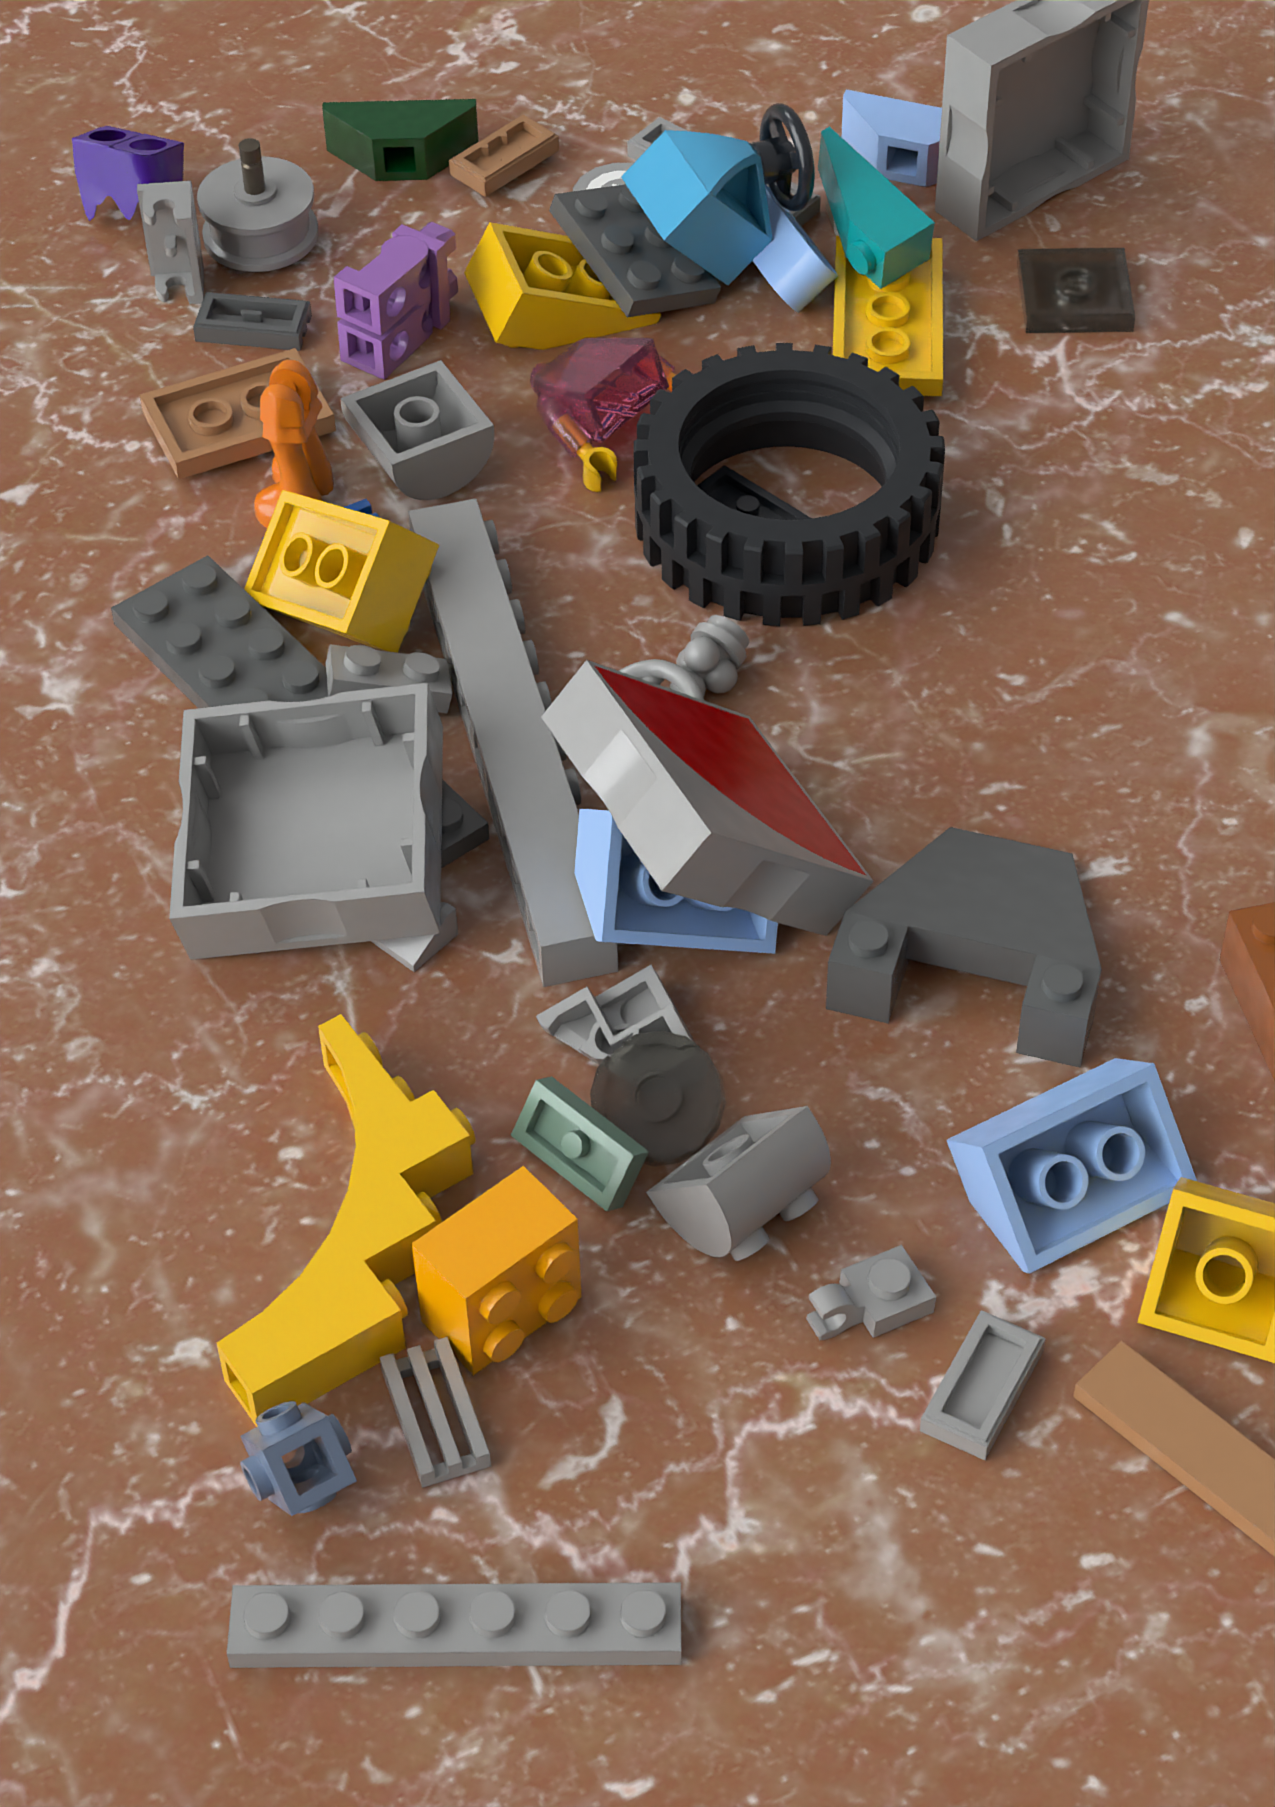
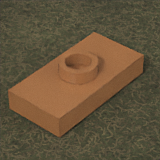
[449,114,559,197]

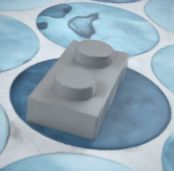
[325,644,452,713]

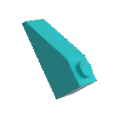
[818,126,935,289]

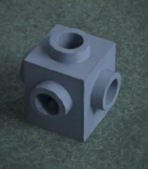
[240,1401,357,1516]

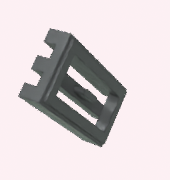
[193,292,312,351]

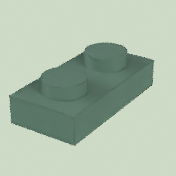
[511,1076,649,1211]

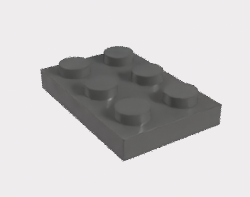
[549,184,721,318]

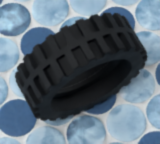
[634,343,945,626]

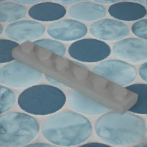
[227,1582,681,1668]

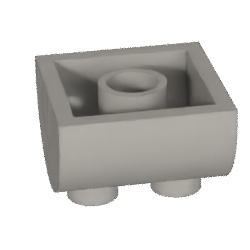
[340,360,494,500]
[646,1106,831,1261]

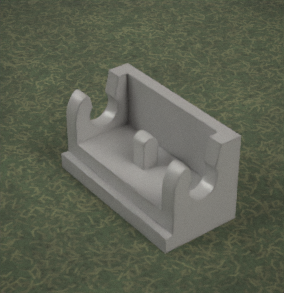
[137,181,204,304]

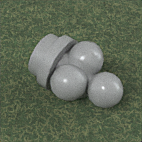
[670,615,750,696]

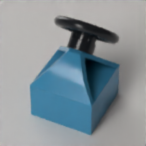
[621,103,815,285]

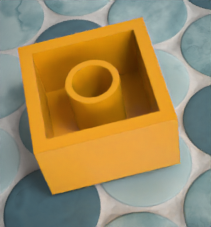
[412,1166,582,1376]

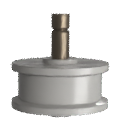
[197,138,318,272]

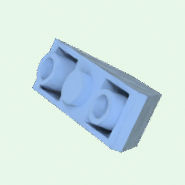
[841,89,942,187]

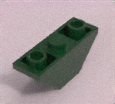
[322,99,479,181]

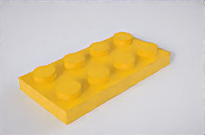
[833,235,943,396]

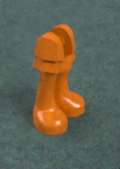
[254,360,334,528]

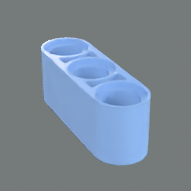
[752,185,838,313]

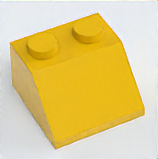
[1137,1177,1275,1363]

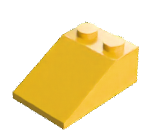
[464,222,661,350]
[244,490,439,653]

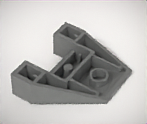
[826,827,1102,1068]

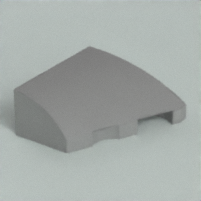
[536,965,713,1094]

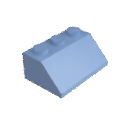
[574,809,778,954]
[946,1058,1197,1274]

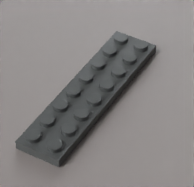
[111,555,490,868]

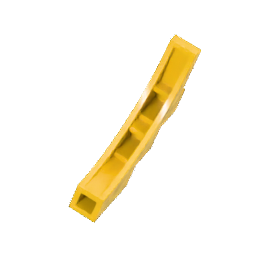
[216,1014,476,1427]

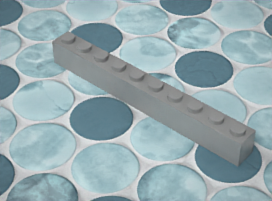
[408,498,626,987]

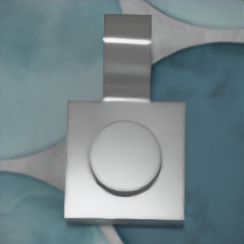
[806,1245,936,1340]

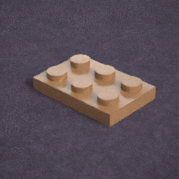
[139,348,336,480]

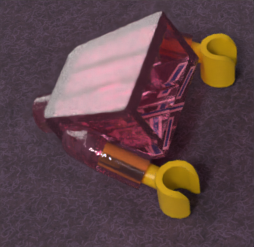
[530,338,676,492]

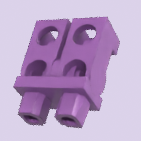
[334,222,458,380]

